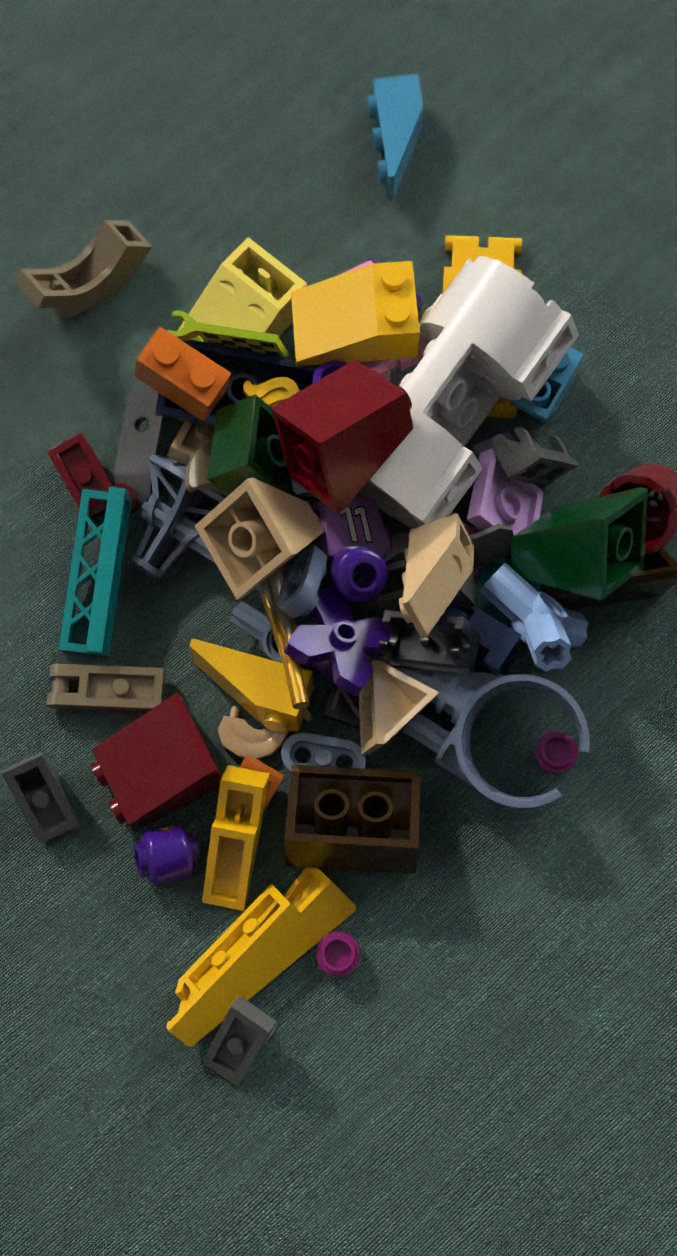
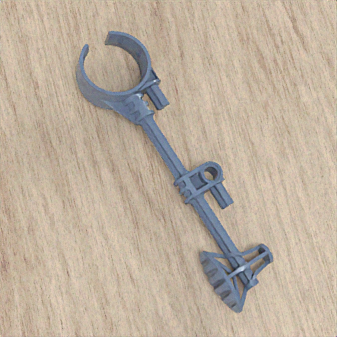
[131,454,590,808]

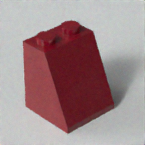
[271,360,413,513]
[91,693,222,831]

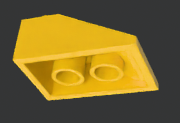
[291,261,420,366]

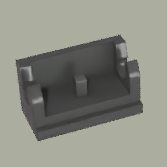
[490,427,579,486]

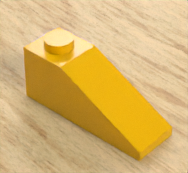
[189,638,314,733]

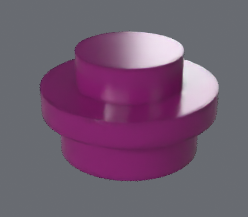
[535,731,578,774]
[316,932,360,977]

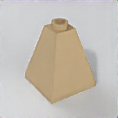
[195,478,324,600]

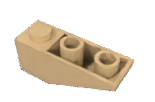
[399,513,474,638]

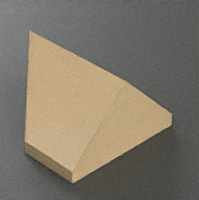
[359,660,439,755]

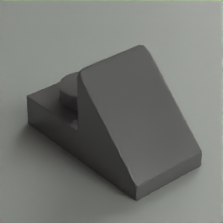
[1,752,79,844]
[202,996,277,1087]

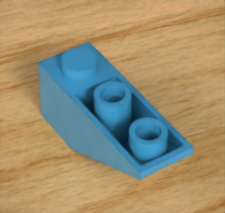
[367,73,423,199]

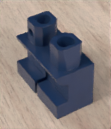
[445,606,521,676]

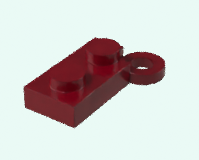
[47,432,138,520]

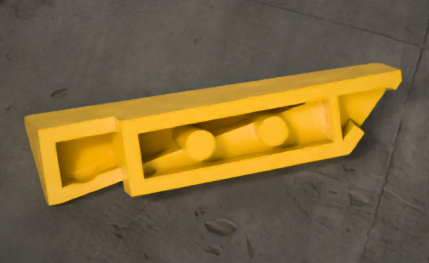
[166,867,356,1047]

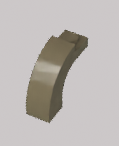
[14,220,152,319]

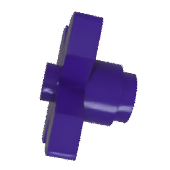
[284,587,390,696]

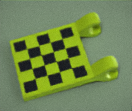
[168,310,292,359]

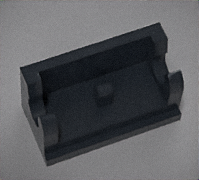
[379,610,481,676]

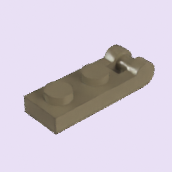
[46,664,166,712]

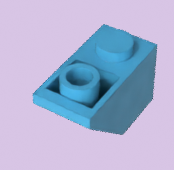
[510,347,584,422]

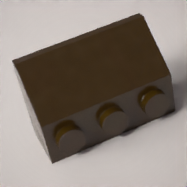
[284,765,421,874]

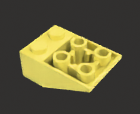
[177,237,307,341]

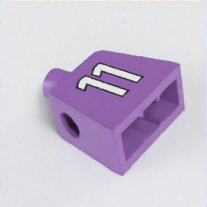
[310,496,392,573]

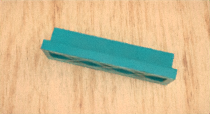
[59,487,133,657]

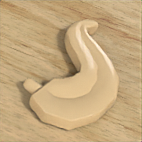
[218,706,312,760]

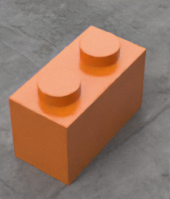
[134,326,231,422]

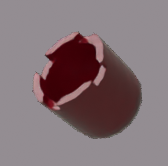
[599,463,677,554]

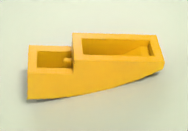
[202,765,270,911]

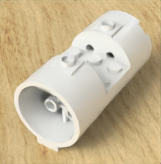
[358,256,579,529]

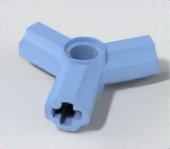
[479,563,589,672]

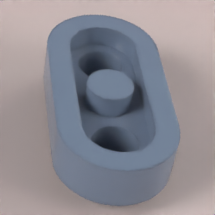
[276,544,328,618]
[281,733,366,773]

